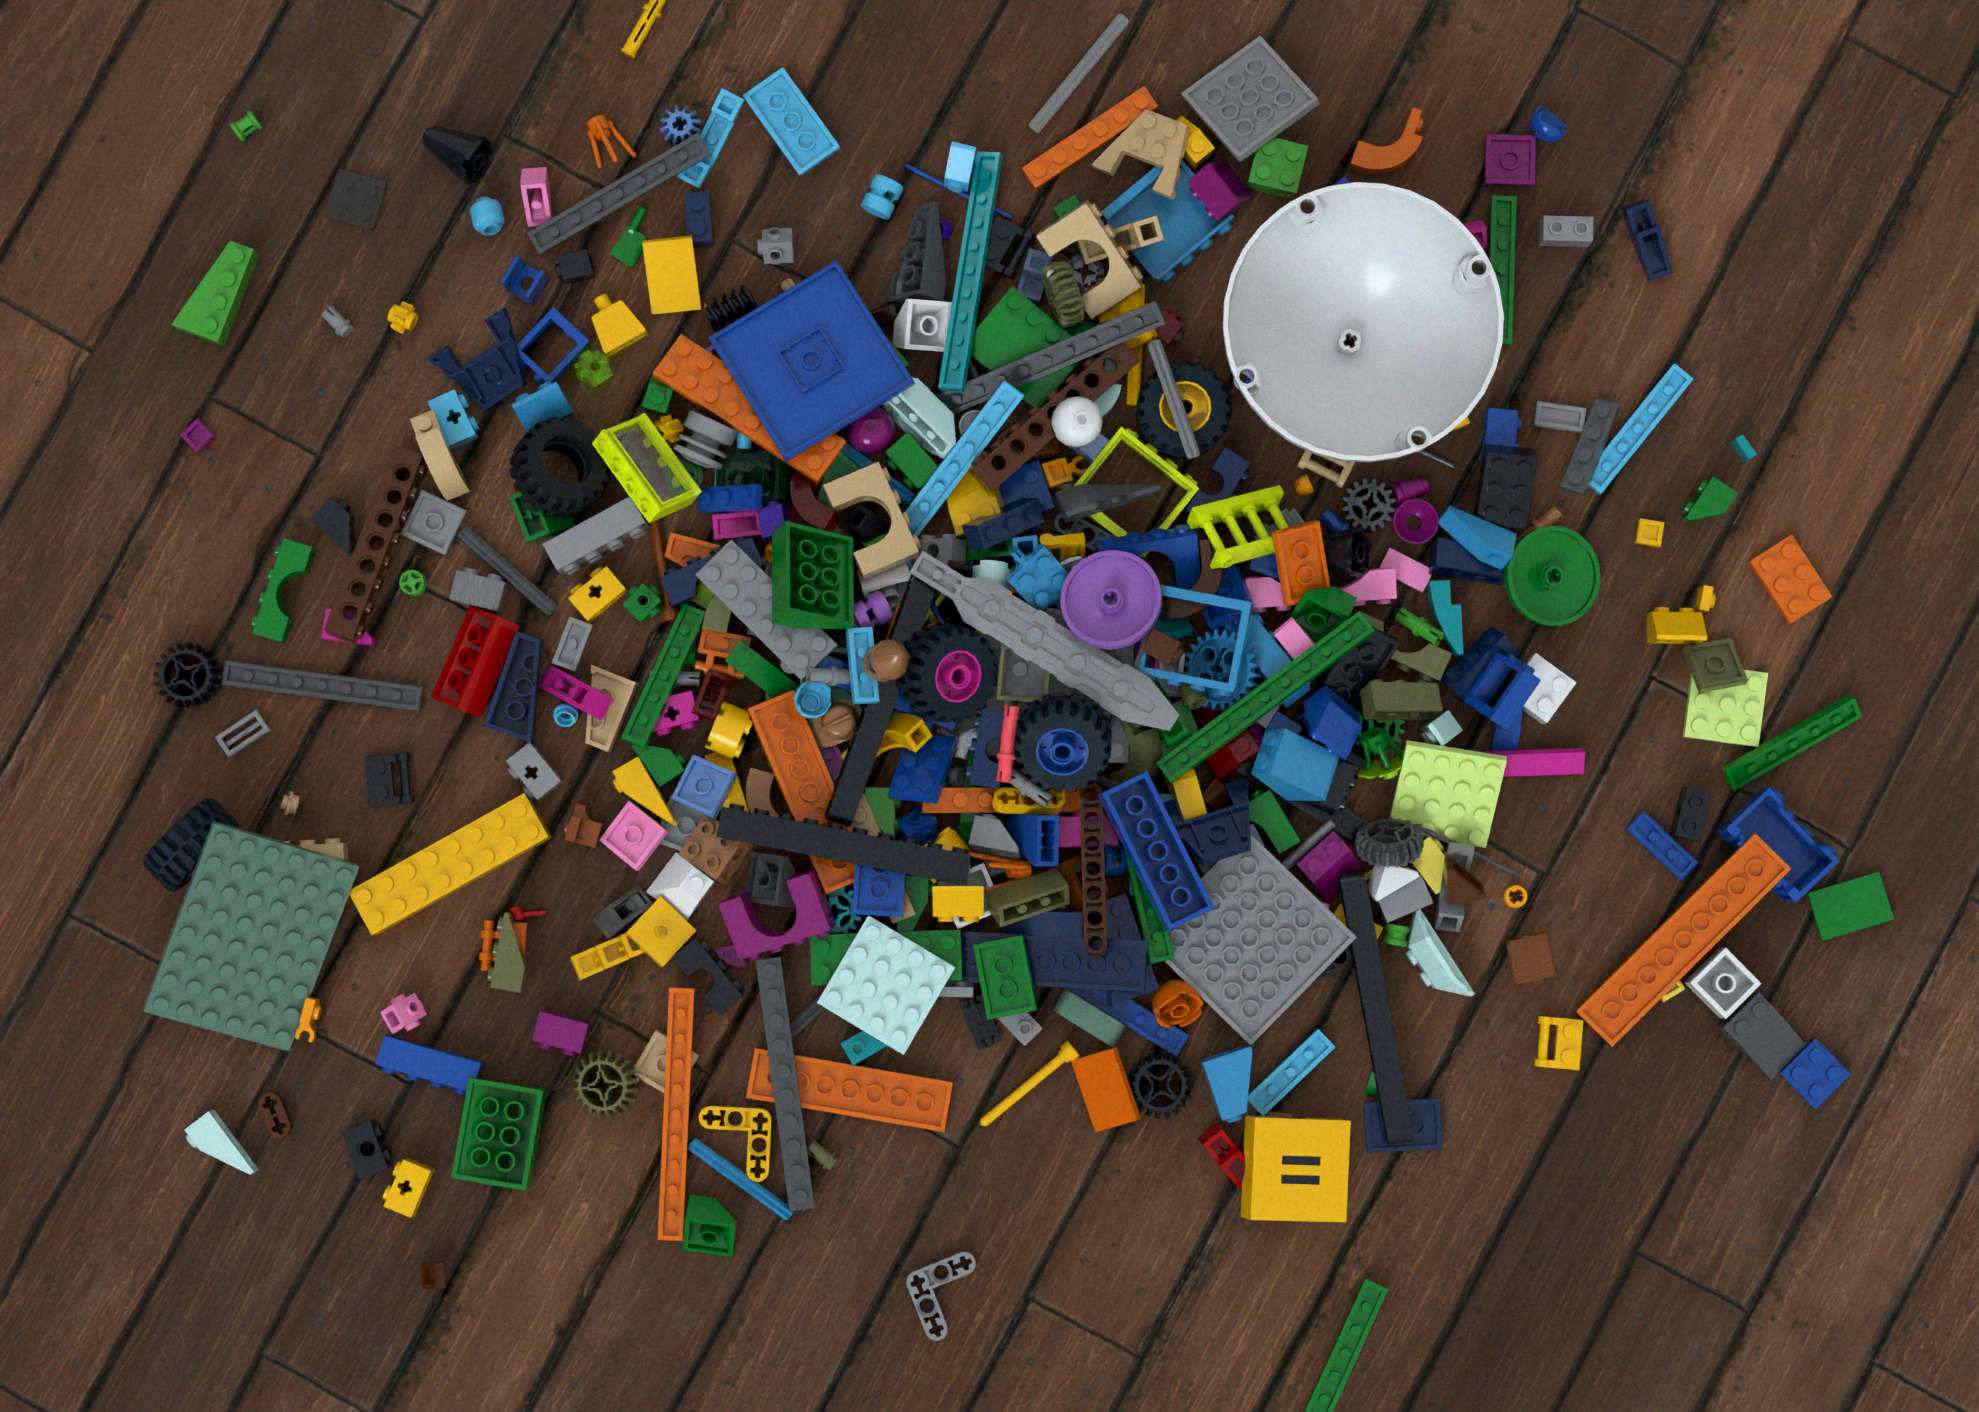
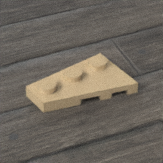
[585,665,638,753]

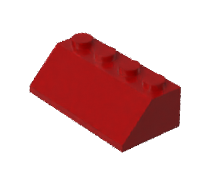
[431,606,519,718]

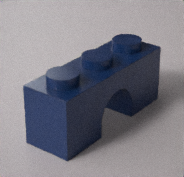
[1185,447,1251,526]
[962,498,1045,549]
[1440,626,1520,706]
[966,709,1004,789]

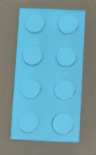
[743,67,840,177]

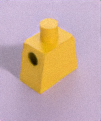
[591,294,649,358]

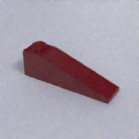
[1194,675,1259,780]

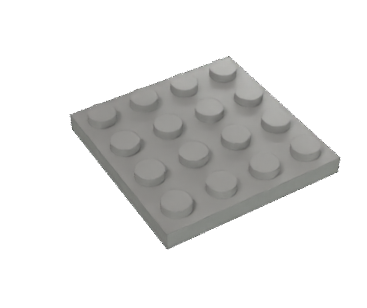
[1181,36,1320,162]

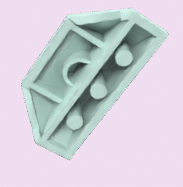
[882,378,956,459]
[1406,909,1475,997]

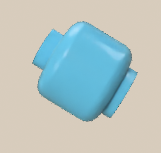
[470,197,505,235]

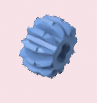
[660,105,702,146]

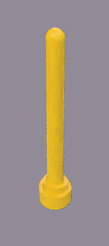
[980,1040,1080,1127]

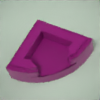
[715,944,747,967]

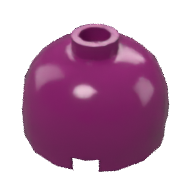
[846,407,896,456]

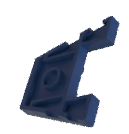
[428,308,527,410]
[1163,778,1251,865]

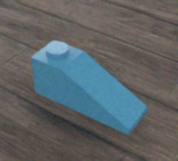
[1438,505,1517,570]

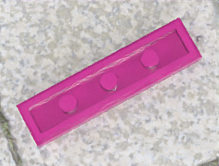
[1484,748,1585,777]

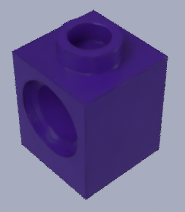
[758,501,790,540]

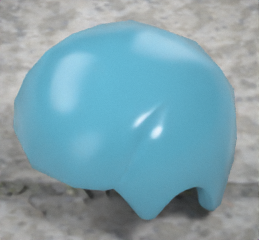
[794,681,832,719]

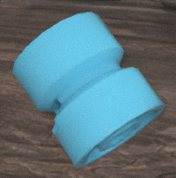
[860,174,904,220]

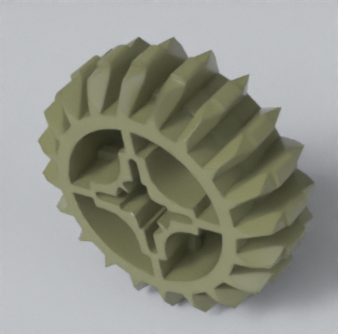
[1042,261,1084,328]
[572,1050,639,1118]

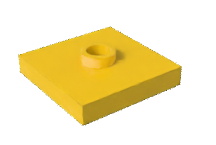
[626,896,697,968]

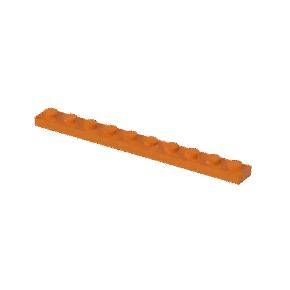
[658,987,695,1241]

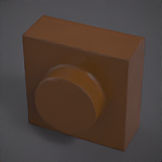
[420,1262,446,1289]

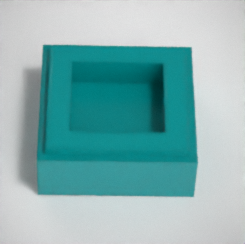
[1730,435,1757,463]

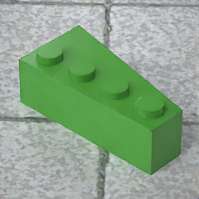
[171,241,260,347]

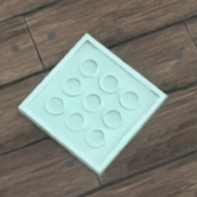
[817,915,956,1055]

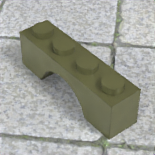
[1361,612,1452,683]

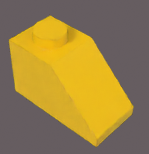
[1176,116,1215,170]

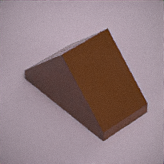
[1443,855,1486,901]

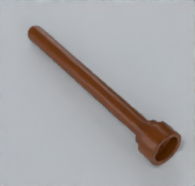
[649,520,680,623]

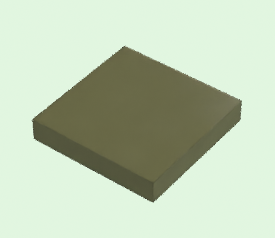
[1682,638,1748,693]

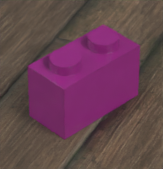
[532,1010,591,1057]

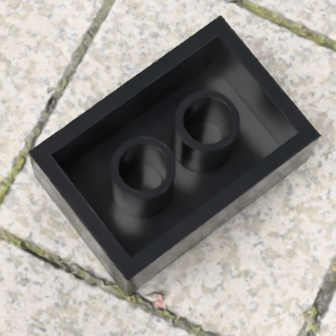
[1473,444,1538,529]

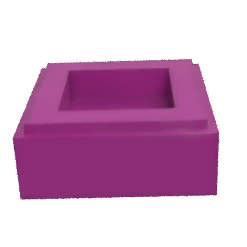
[180,418,216,454]

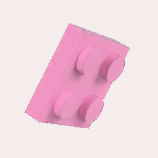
[599,801,669,871]

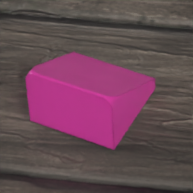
[1463,220,1489,250]

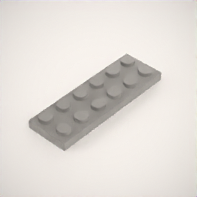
[695,540,838,681]

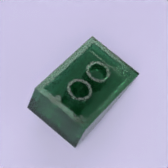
[714,451,794,506]

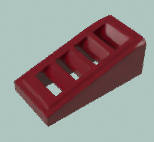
[691,669,732,721]

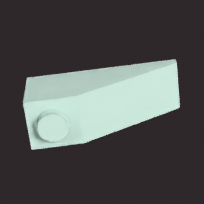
[185,1110,259,1175]

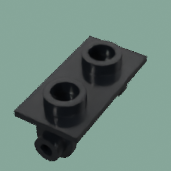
[959,994,1002,1050]

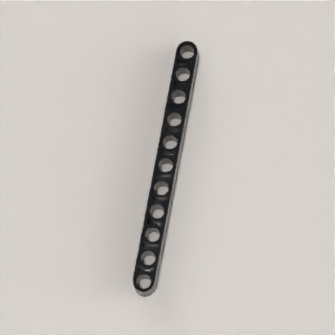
[825,575,936,827]
[1338,870,1413,1146]

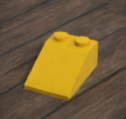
[947,451,1004,537]

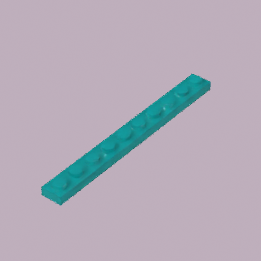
[938,151,1003,392]

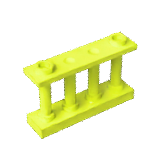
[1187,485,1289,570]

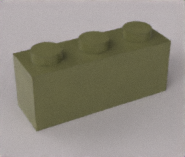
[1360,679,1443,720]
[986,868,1070,927]

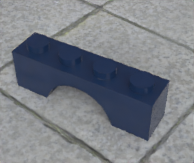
[660,536,765,608]

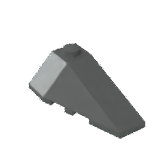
[888,201,946,305]
[1055,483,1161,524]

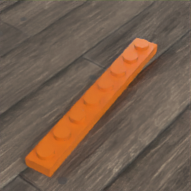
[921,787,1105,813]

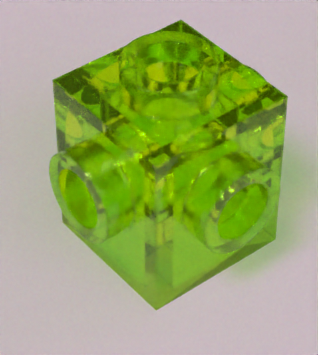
[574,349,614,390]

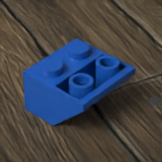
[1303,685,1362,760]

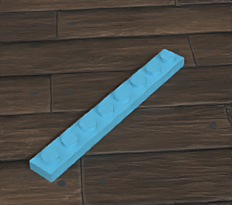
[904,379,1024,537]

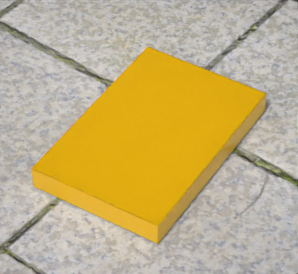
[642,236,701,314]

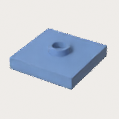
[671,754,738,820]

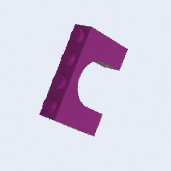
[718,868,836,961]

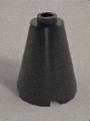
[422,126,494,185]
[1322,527,1372,578]

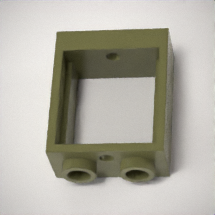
[997,643,1050,707]

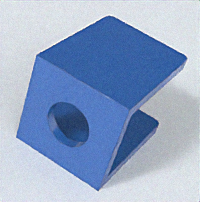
[500,255,550,306]

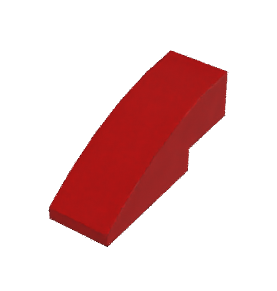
[1198,1123,1245,1192]

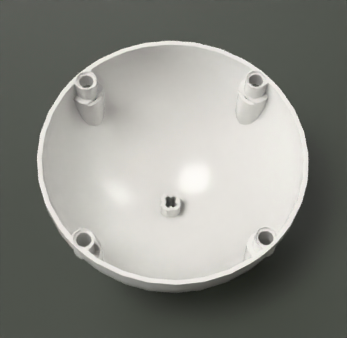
[1222,182,1504,462]

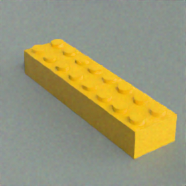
[349,793,552,935]

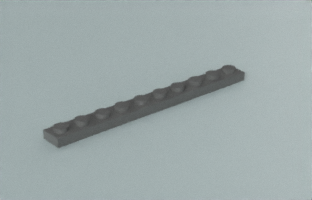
[935,299,1167,414]
[755,957,815,1211]

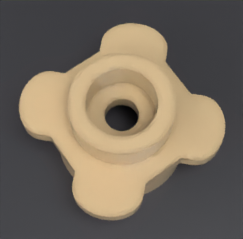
[280,791,300,816]

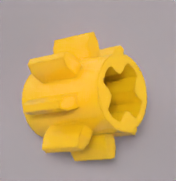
[387,301,418,334]
[655,414,684,446]

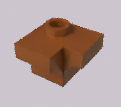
[564,804,605,848]

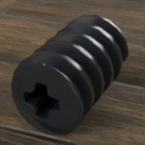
[704,284,758,332]

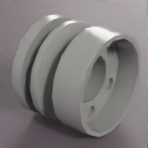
[673,410,738,470]

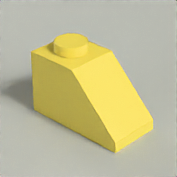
[1409,836,1445,895]

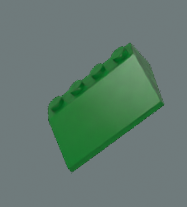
[971,286,1081,408]
[772,521,854,629]
[451,1077,548,1191]

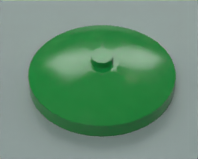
[1504,526,1601,626]

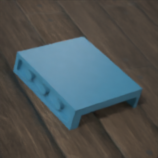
[1100,159,1234,284]

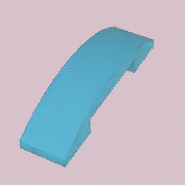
[677,88,744,189]

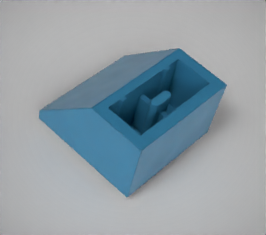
[511,381,576,432]

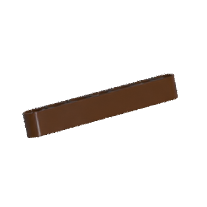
[1080,783,1108,959]

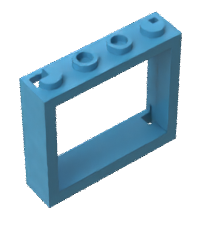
[1137,585,1254,696]

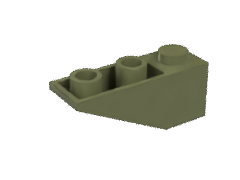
[487,912,528,993]

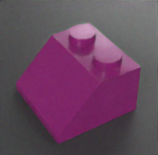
[1187,160,1254,221]
[1294,831,1365,902]

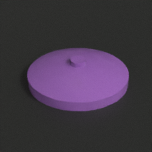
[1060,550,1162,649]

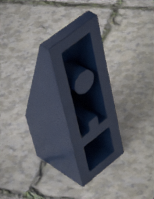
[1429,536,1504,585]

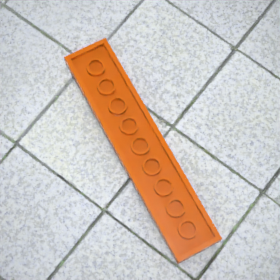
[1575,833,1792,1047]

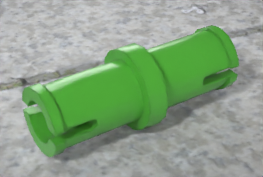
[1395,608,1445,646]

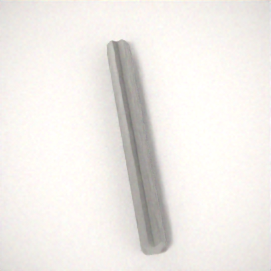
[1029,13,1129,133]

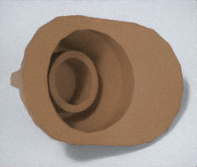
[807,699,862,748]

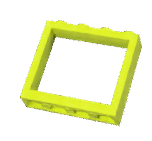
[1074,427,1199,560]

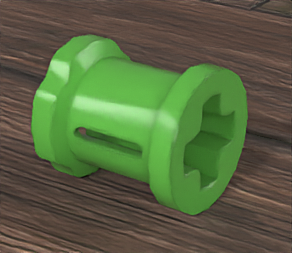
[229,109,263,142]

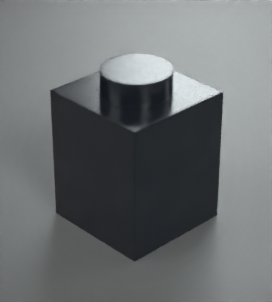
[555,249,595,285]

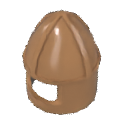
[863,639,911,682]

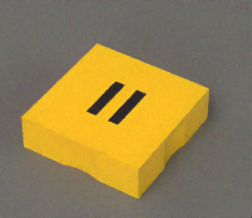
[1241,1115,1351,1222]

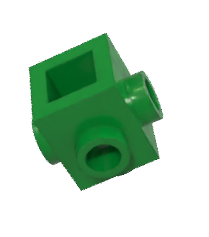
[622,583,663,624]

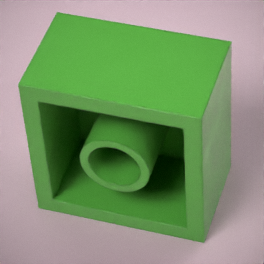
[1246,137,1308,200]

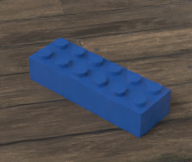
[1098,771,1215,931]

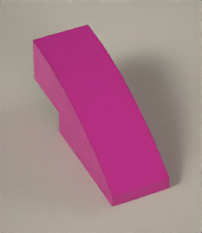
[712,509,793,540]

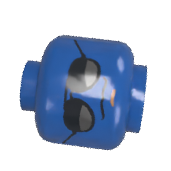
[1091,844,1128,877]

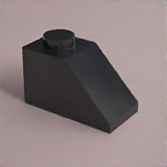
[311,497,355,555]

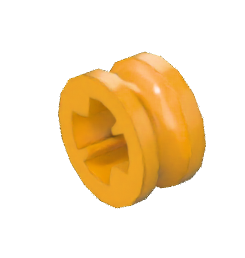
[1503,885,1527,908]

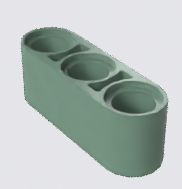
[1052,988,1126,1047]

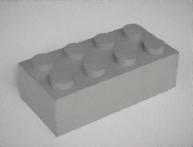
[543,497,650,576]

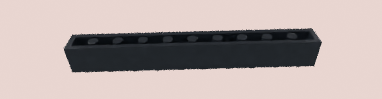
[716,803,972,886]

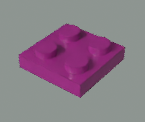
[1484,134,1536,187]

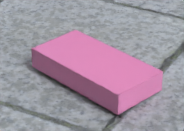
[1379,548,1432,593]

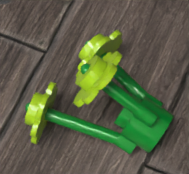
[1356,727,1404,779]

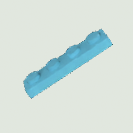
[1248,1028,1335,1116]

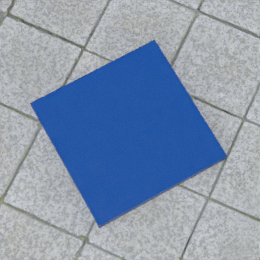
[708,260,915,463]

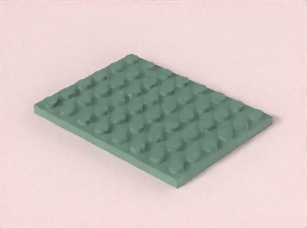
[142,821,359,1051]

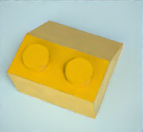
[1647,607,1707,644]
[932,886,984,922]

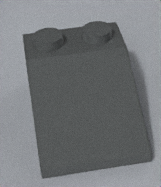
[1717,992,1806,1080]

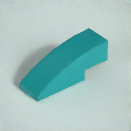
[1427,580,1464,657]

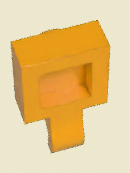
[295,997,322,1043]

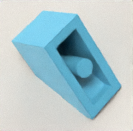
[944,141,976,192]

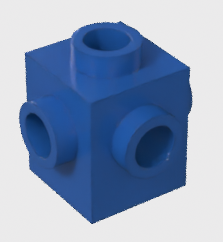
[896,805,940,846]

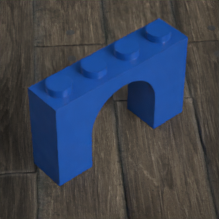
[1094,524,1201,590]

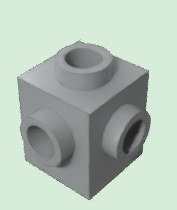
[757,227,794,265]

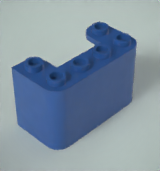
[1717,787,1839,903]

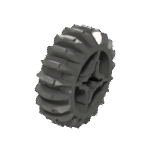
[1355,817,1424,868]

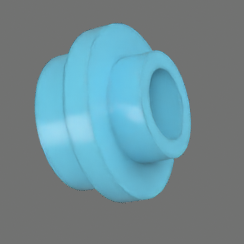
[553,703,579,727]

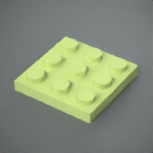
[1682,670,1768,747]

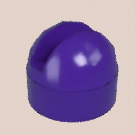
[940,220,953,240]

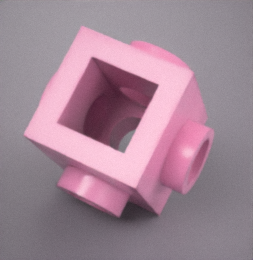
[380,993,427,1034]

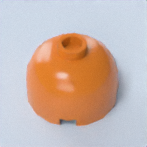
[1152,979,1204,1028]

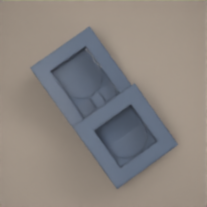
[1017,248,1053,306]

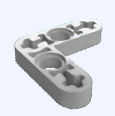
[906,1251,976,1341]

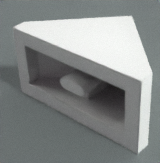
[1367,864,1419,901]

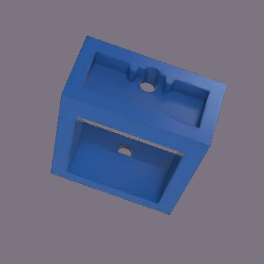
[517,307,592,385]
[1464,651,1541,730]

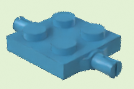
[1005,544,1069,613]

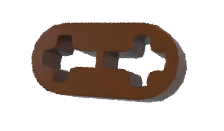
[258,1092,293,1139]

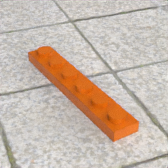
[1022,86,1158,190]

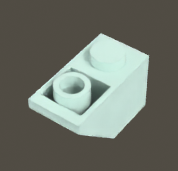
[1421,710,1463,746]

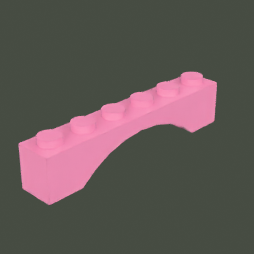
[1243,567,1397,613]

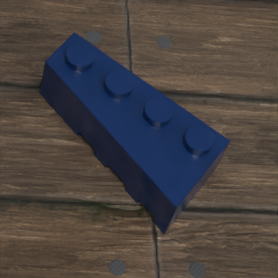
[483,631,543,743]
[1100,894,1159,1007]

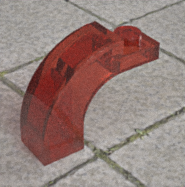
[790,469,840,532]

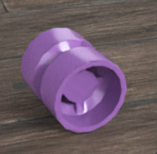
[854,591,893,630]

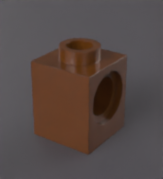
[1142,628,1184,665]

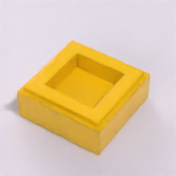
[1635,518,1665,547]

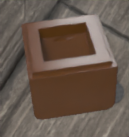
[1202,778,1229,811]

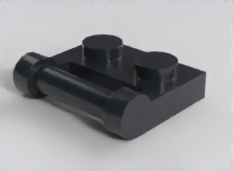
[985,216,1036,280]
[365,753,415,807]

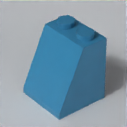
[1251,729,1339,801]
[1200,1044,1252,1123]

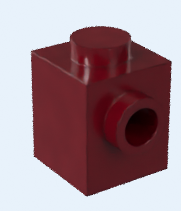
[1154,309,1183,348]

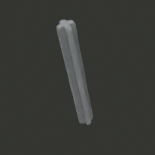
[1148,339,1200,459]

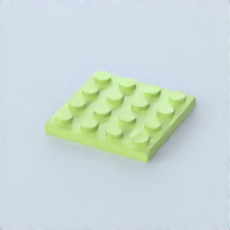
[1389,740,1507,848]

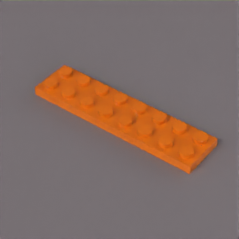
[652,334,846,483]
[747,690,855,895]
[746,1048,953,1132]

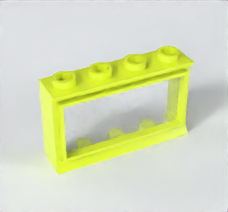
[592,413,702,523]

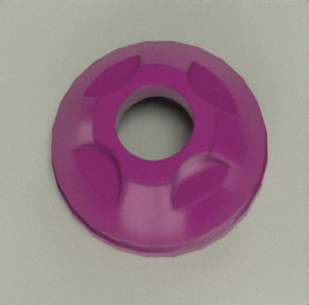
[1393,499,1438,544]

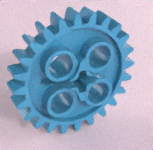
[1184,629,1261,711]

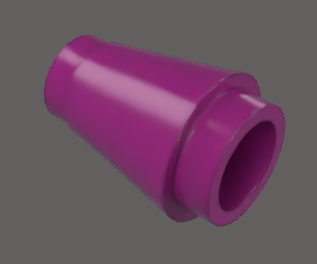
[1390,477,1429,504]

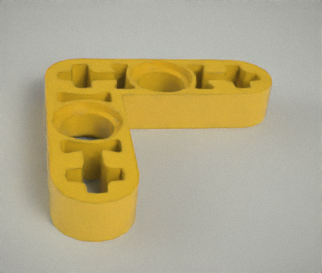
[992,783,1066,814]
[699,1105,772,1182]

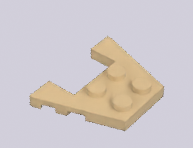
[1092,109,1190,201]

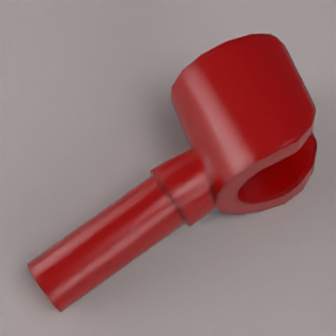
[509,905,546,921]

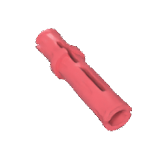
[995,705,1020,783]

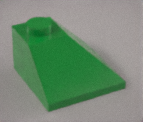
[1287,586,1357,642]
[683,1195,736,1257]

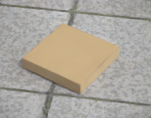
[632,1030,699,1093]

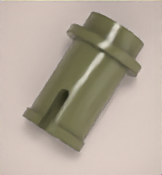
[807,1140,839,1171]

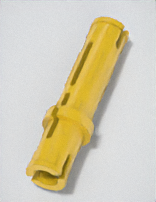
[621,0,666,58]

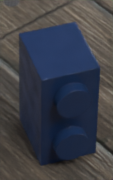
[684,191,714,248]

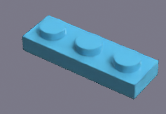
[846,627,880,704]

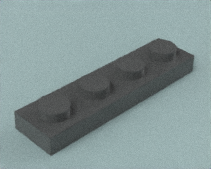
[1560,398,1620,497]

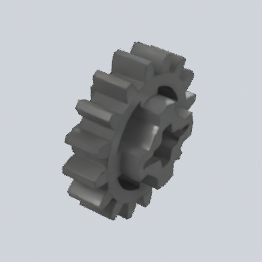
[1341,478,1396,533]

